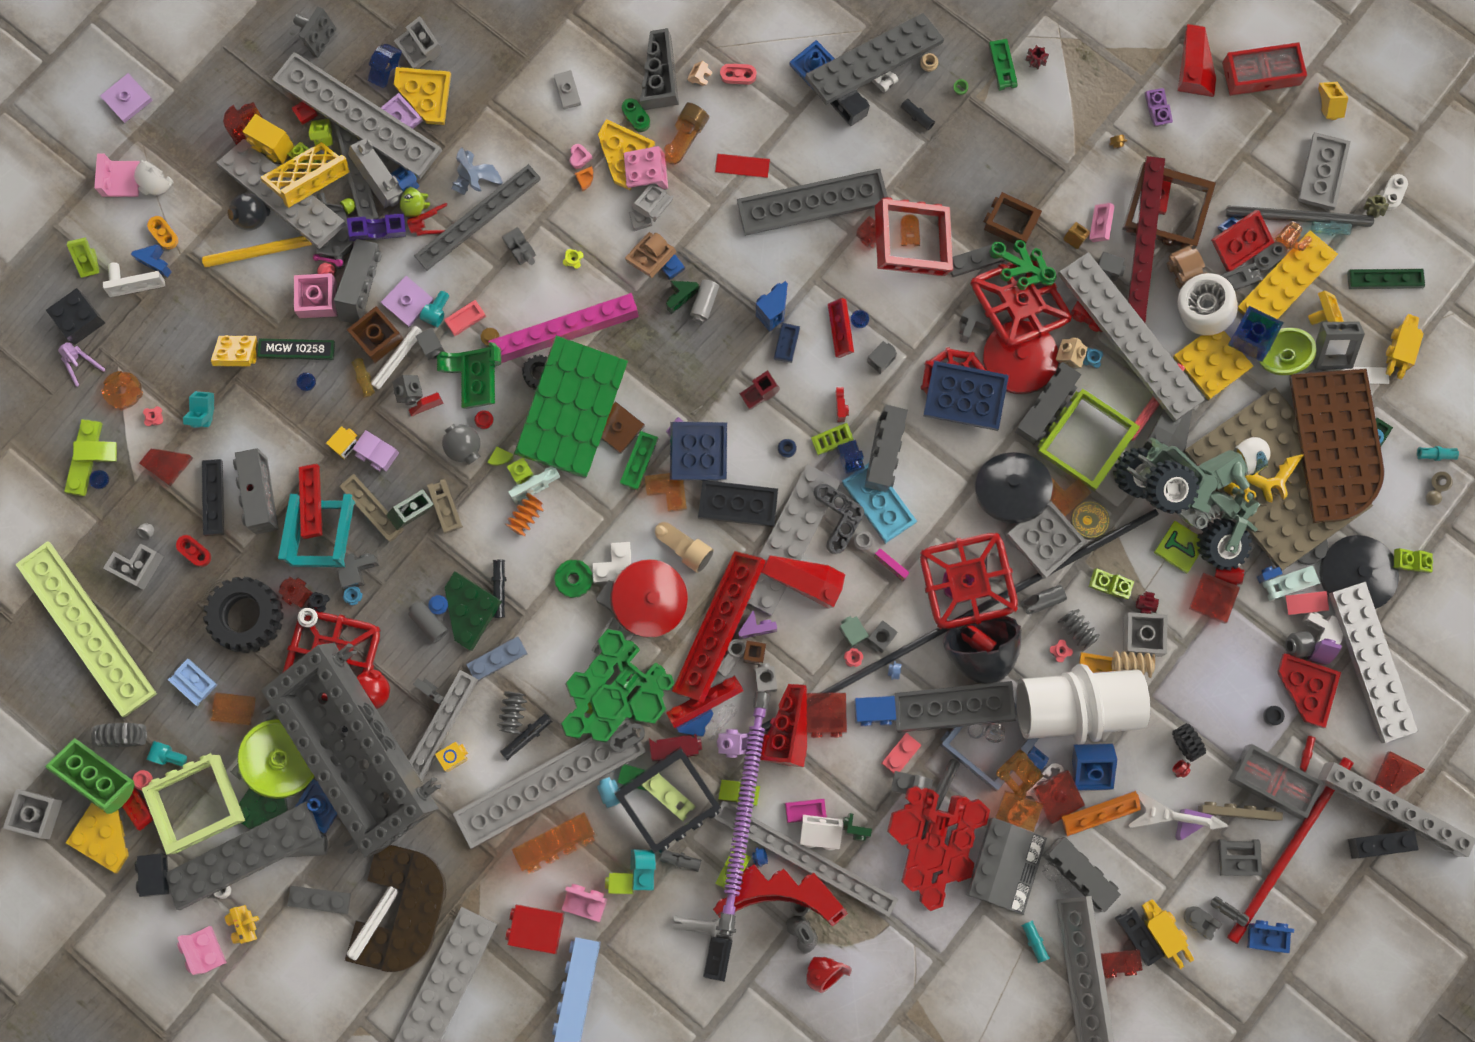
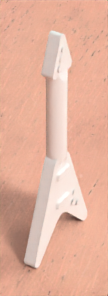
[1129,790,1228,830]

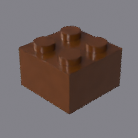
[347,306,404,363]

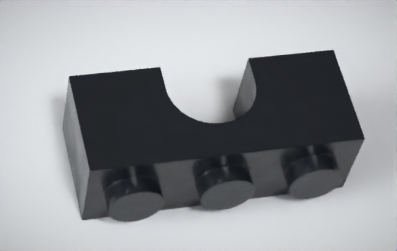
[1348,830,1419,859]

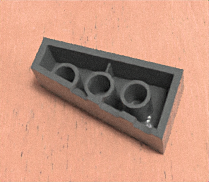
[640,28,679,110]
[334,239,382,324]
[1015,362,1082,445]
[864,404,908,492]
[1042,837,1121,912]

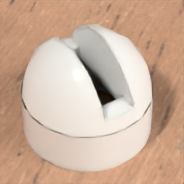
[214,886,232,899]

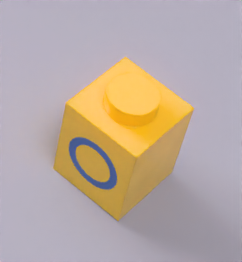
[435,742,468,772]

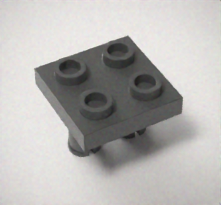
[293,6,337,58]

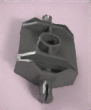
[317,192,354,269]

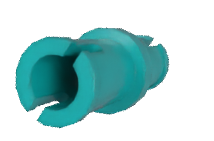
[1416,446,1459,461]
[1021,920,1050,963]

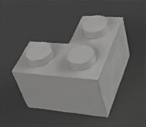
[104,543,164,590]

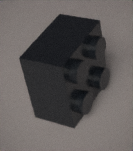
[46,288,105,345]

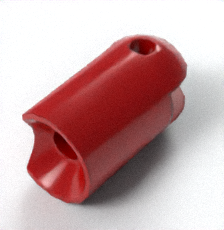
[961,625,997,653]

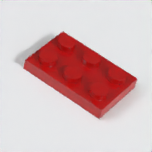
[1211,210,1274,272]

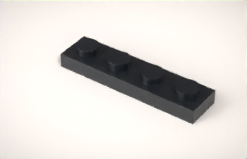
[202,459,224,536]

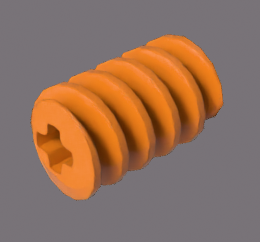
[505,493,544,536]

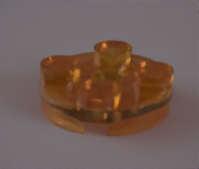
[102,371,143,410]

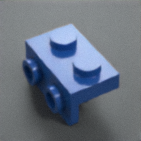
[1247,920,1294,953]

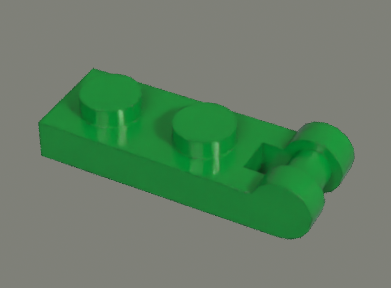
[989,39,1018,91]

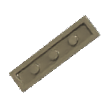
[339,474,404,542]
[1198,802,1283,821]

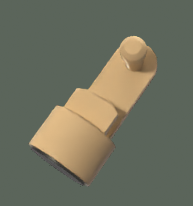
[655,522,714,573]

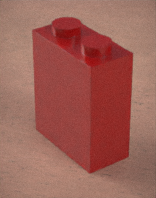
[505,904,565,954]

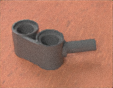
[502,227,536,265]

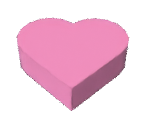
[570,144,593,169]

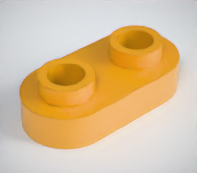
[147,216,179,250]

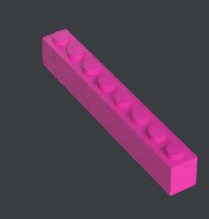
[488,293,639,363]

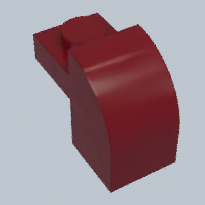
[739,370,780,410]

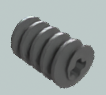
[1058,609,1100,652]
[497,691,527,734]

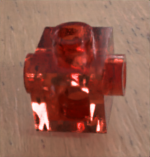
[856,216,876,249]
[278,577,313,608]

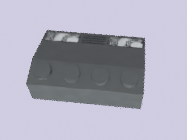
[966,818,1047,915]

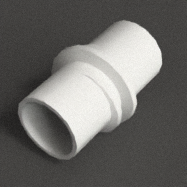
[1016,664,1150,745]

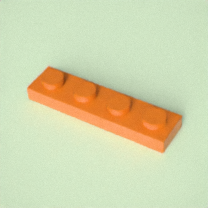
[1061,791,1141,836]

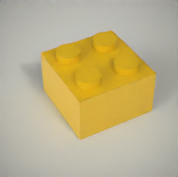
[243,114,294,164]

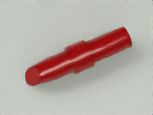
[1300,736,1316,772]

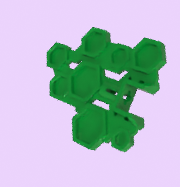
[561,629,675,742]

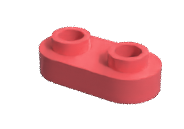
[720,64,757,85]

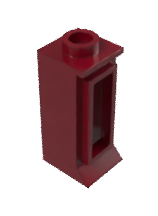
[649,734,702,762]

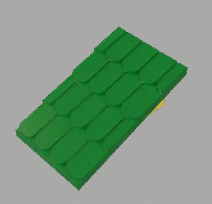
[514,335,628,478]

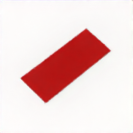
[715,153,770,178]

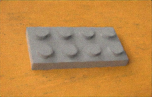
[1297,132,1351,211]

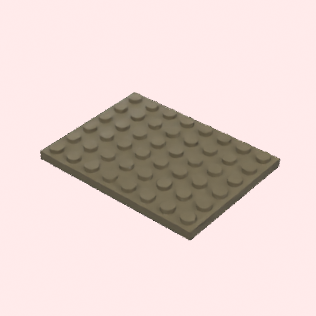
[1184,387,1373,571]

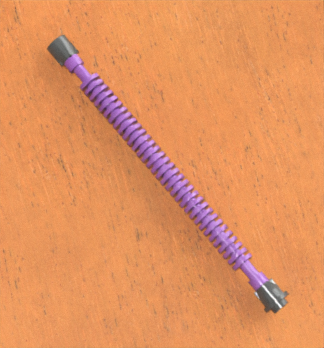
[716,692,770,936]

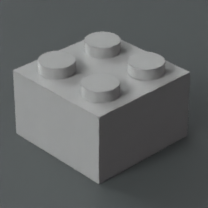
[1123,612,1168,657]
[3,789,62,839]

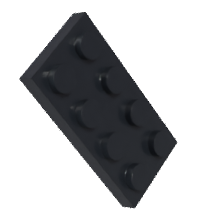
[698,480,778,527]

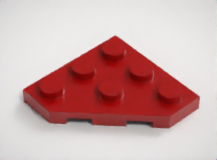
[1277,653,1341,729]

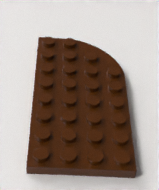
[1289,368,1384,523]

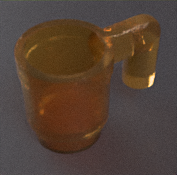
[1275,222,1312,251]

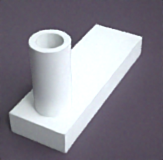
[103,263,165,297]

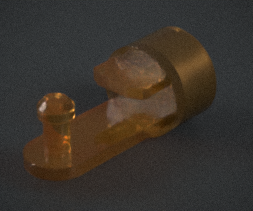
[664,102,710,165]

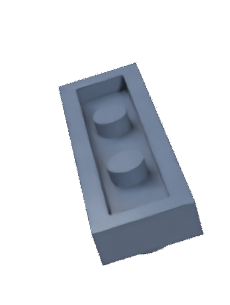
[466,637,528,682]

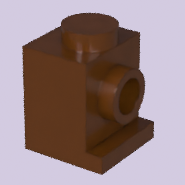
[744,640,766,665]

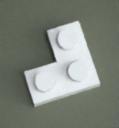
[593,542,632,584]

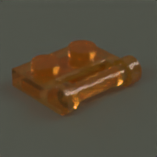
[996,749,1044,800]

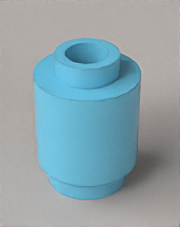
[597,777,620,808]

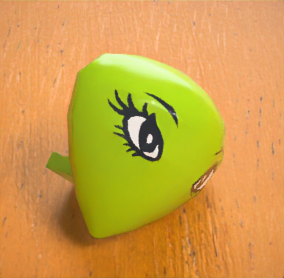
[400,187,430,218]

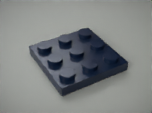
[670,422,727,480]

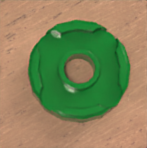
[555,560,593,598]

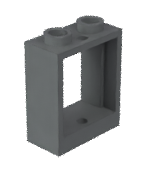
[1313,321,1365,370]

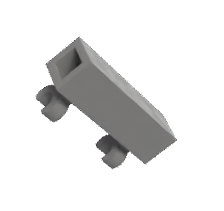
[348,138,403,208]

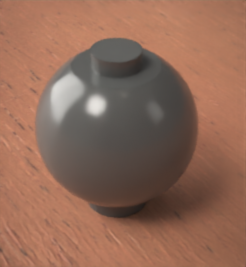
[442,424,481,465]

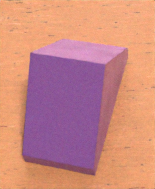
[1175,809,1213,841]

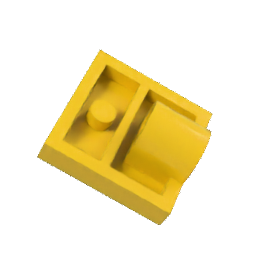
[211,335,258,366]

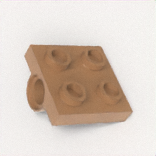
[625,232,676,278]

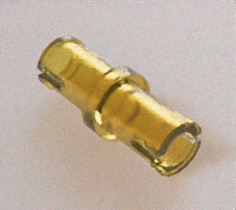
[351,358,375,397]

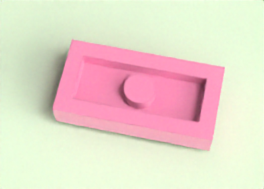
[1089,203,1114,242]

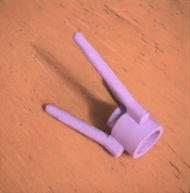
[58,342,105,387]

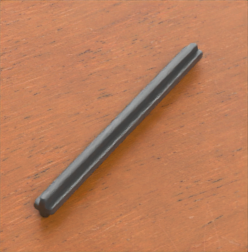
[1226,205,1374,227]

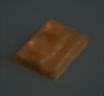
[211,692,256,726]
[995,790,1043,832]

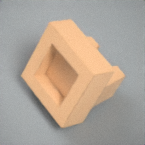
[687,61,712,86]

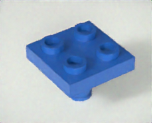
[789,40,835,90]
[295,779,338,834]

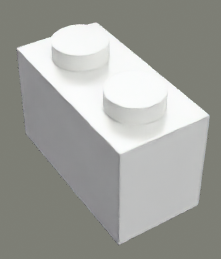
[800,815,843,850]

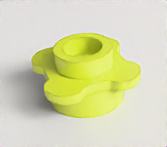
[563,249,583,269]

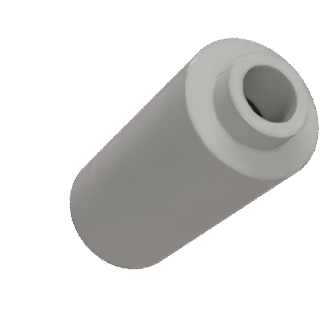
[690,279,719,323]

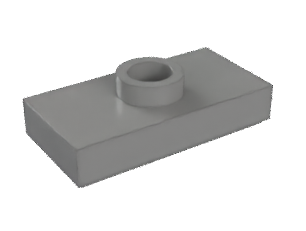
[554,70,581,110]

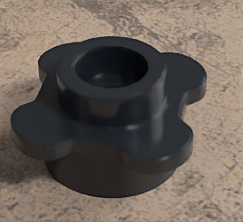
[307,592,330,612]

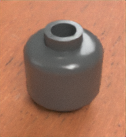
[1285,631,1316,658]

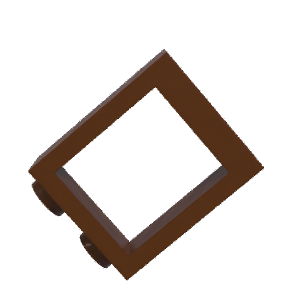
[983,192,1042,248]

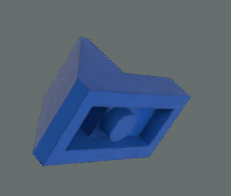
[390,166,419,192]
[131,245,172,278]

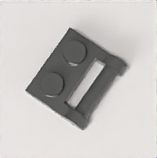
[1218,839,1262,876]

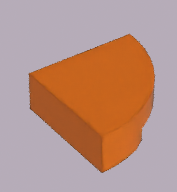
[575,166,594,191]

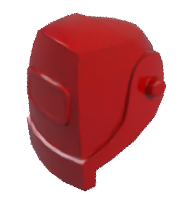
[806,957,852,993]

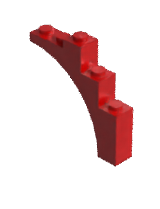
[713,864,848,927]

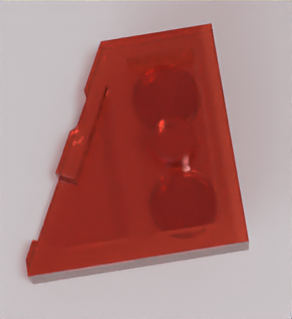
[139,448,193,487]
[1374,751,1425,794]

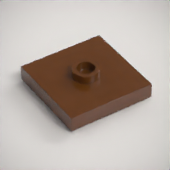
[601,401,645,454]

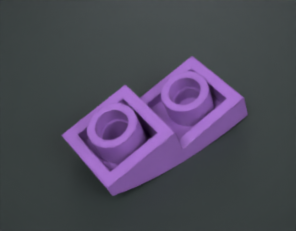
[1145,88,1173,126]
[1307,638,1342,665]

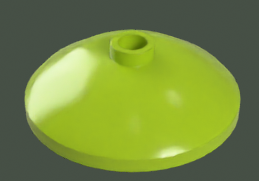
[1257,328,1317,375]

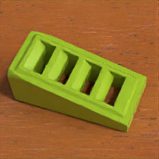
[811,423,854,455]

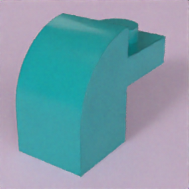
[183,391,214,428]
[630,849,656,890]

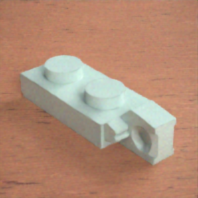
[508,467,560,505]

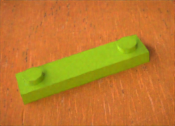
[64,419,103,496]

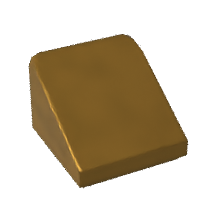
[1063,222,1090,249]

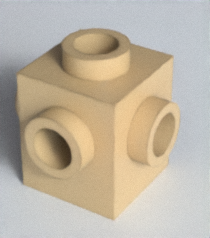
[1056,338,1088,368]

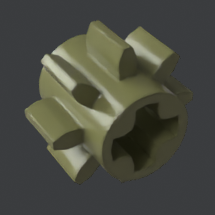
[1363,195,1389,218]

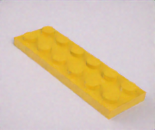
[1238,230,1338,333]

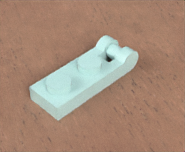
[1262,565,1320,601]

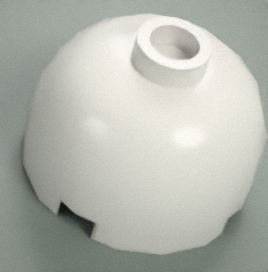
[134,160,173,195]

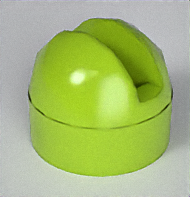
[340,198,356,215]

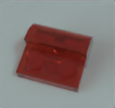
[223,102,263,145]

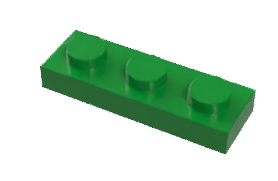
[620,431,659,491]

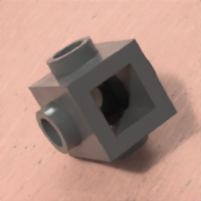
[392,375,423,405]

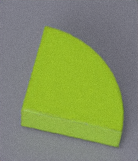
[488,446,514,466]

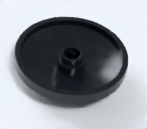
[975,452,1053,523]
[1319,535,1399,609]

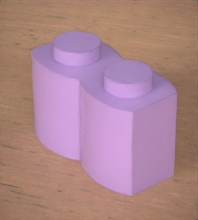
[353,430,399,472]

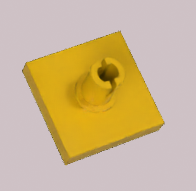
[1308,290,1344,330]

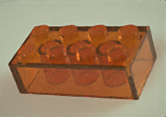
[511,812,598,874]

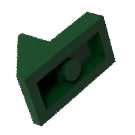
[666,281,699,314]

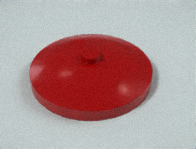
[983,320,1058,394]
[610,559,688,637]

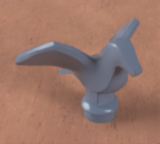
[451,148,503,195]

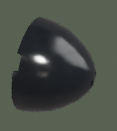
[943,616,1022,684]

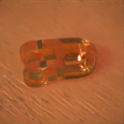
[900,214,920,246]

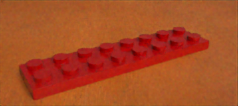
[672,551,766,703]

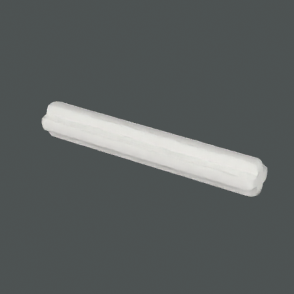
[371,326,422,389]
[347,886,398,960]

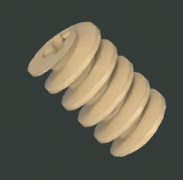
[1112,651,1155,678]

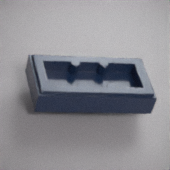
[774,323,800,363]

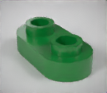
[622,98,650,132]

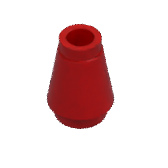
[1215,567,1245,586]

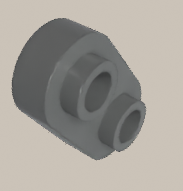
[1252,242,1287,273]

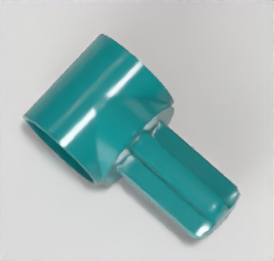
[420,291,449,328]
[146,741,187,766]

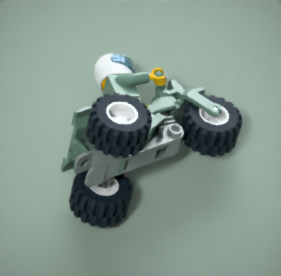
[1113,437,1271,570]

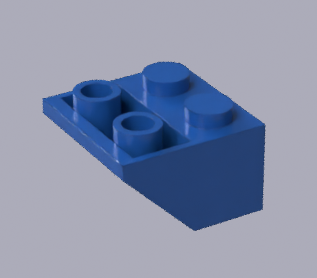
[756,281,788,332]

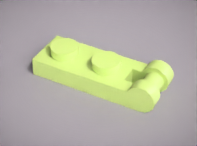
[642,773,696,821]

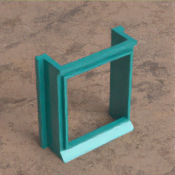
[278,494,355,568]

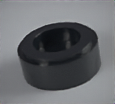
[1263,706,1285,726]

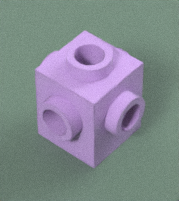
[717,729,749,758]

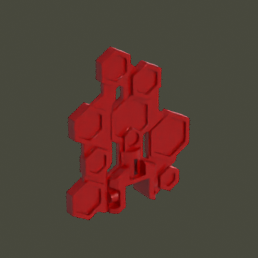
[887,786,990,911]

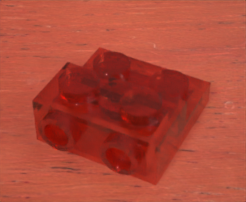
[807,693,847,738]

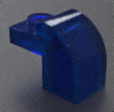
[367,44,402,88]
[837,440,865,474]

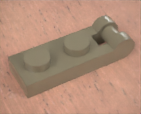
[427,478,463,534]

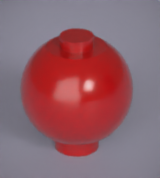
[356,670,390,709]

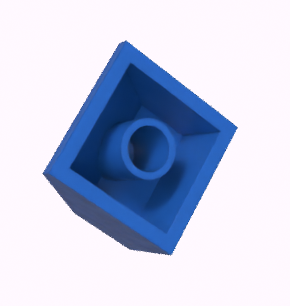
[1072,744,1118,790]

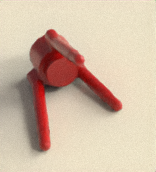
[407,203,448,236]

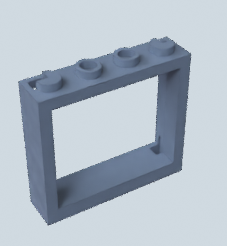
[940,703,1039,791]

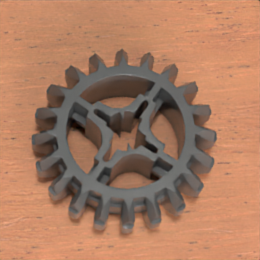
[91,723,147,747]

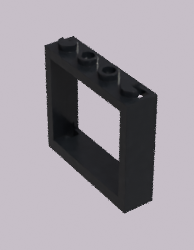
[614,746,721,853]

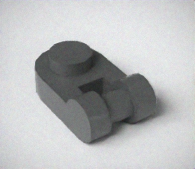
[1184,906,1222,941]

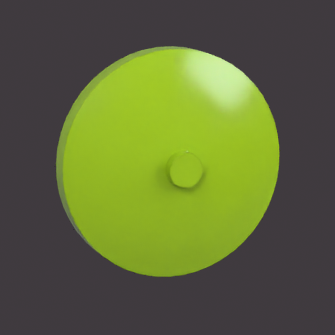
[237,719,314,799]

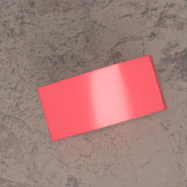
[1286,591,1329,615]

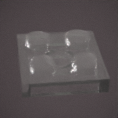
[705,704,737,742]

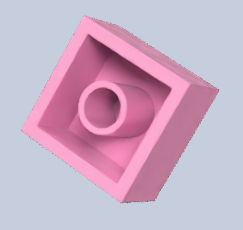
[294,273,337,318]

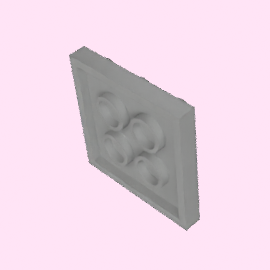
[1006,501,1087,579]

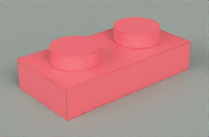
[881,733,921,774]

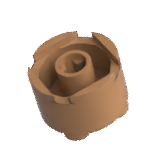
[1166,245,1207,289]

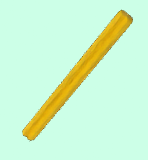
[202,236,312,267]

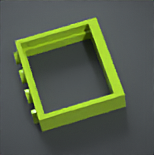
[1037,388,1140,492]

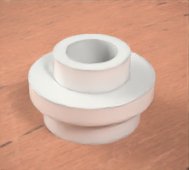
[298,608,318,628]

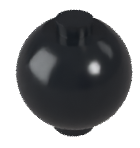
[227,193,271,231]

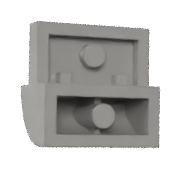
[394,16,442,69]

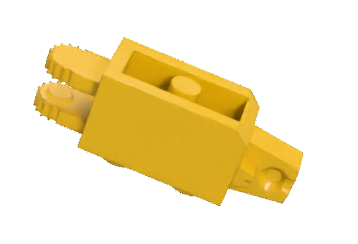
[1386,314,1424,379]
[1141,899,1194,969]

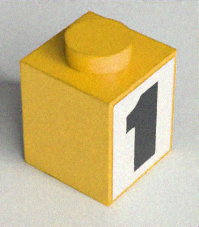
[326,426,358,459]

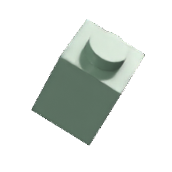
[839,616,869,648]

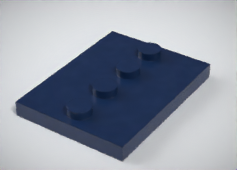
[923,361,1009,431]

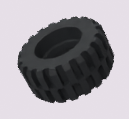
[203,576,284,653]

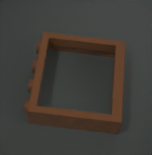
[1122,162,1216,250]

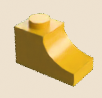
[1318,82,1348,120]

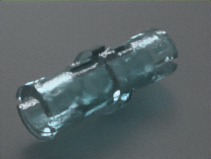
[1311,221,1352,236]

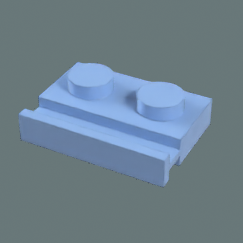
[168,659,217,706]

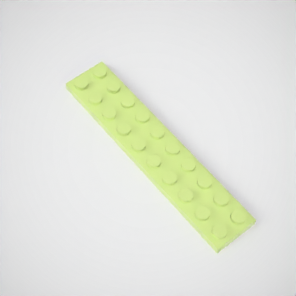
[16,541,157,718]

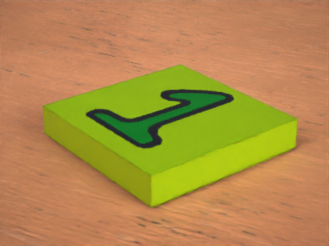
[1154,520,1200,574]

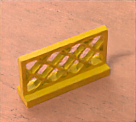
[261,142,349,208]

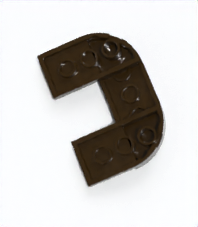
[345,845,447,972]

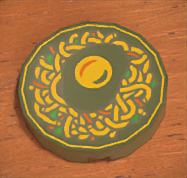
[1071,501,1110,540]

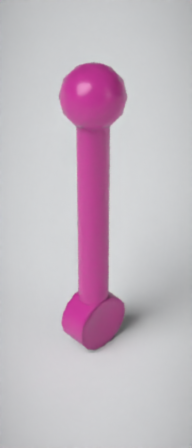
[313,254,343,267]

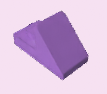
[738,610,777,639]

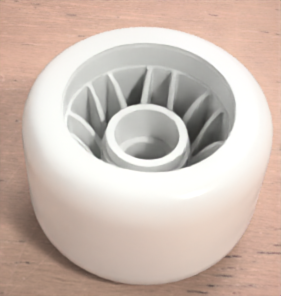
[1177,273,1238,335]

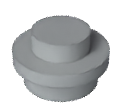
[854,531,873,551]

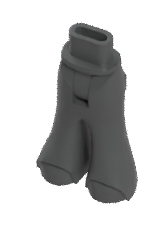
[786,916,818,954]

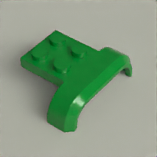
[437,342,501,409]

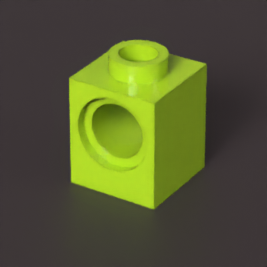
[507,457,534,485]
[605,873,634,894]

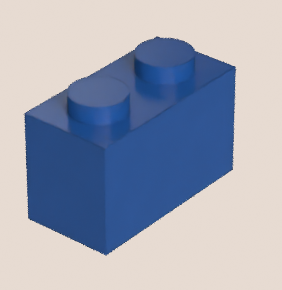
[854,696,896,727]

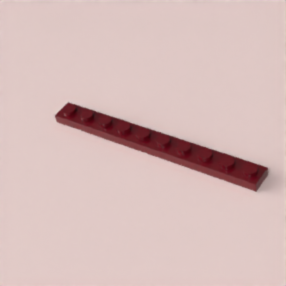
[1128,156,1165,323]

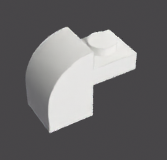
[1302,612,1343,645]

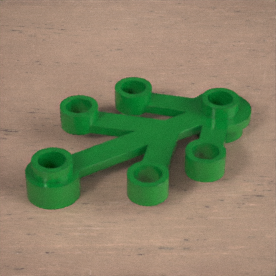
[989,240,1056,290]

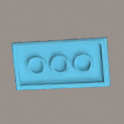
[841,463,917,544]

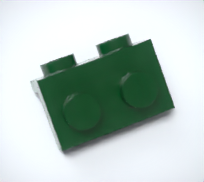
[842,813,872,841]

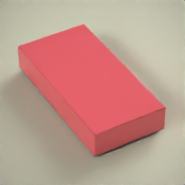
[444,300,486,336]

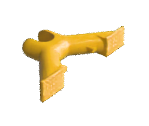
[1245,454,1304,502]

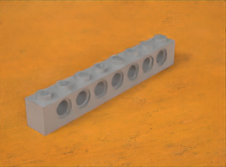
[1318,762,1475,857]

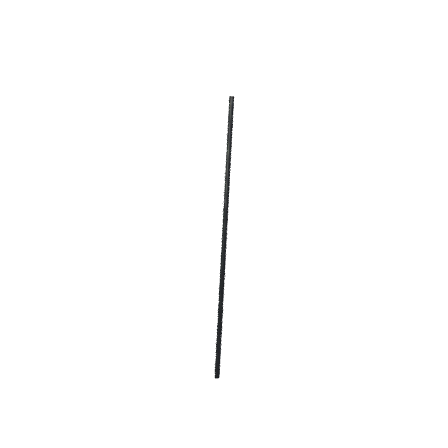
[761,509,1159,731]

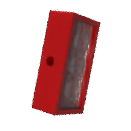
[1222,42,1307,96]

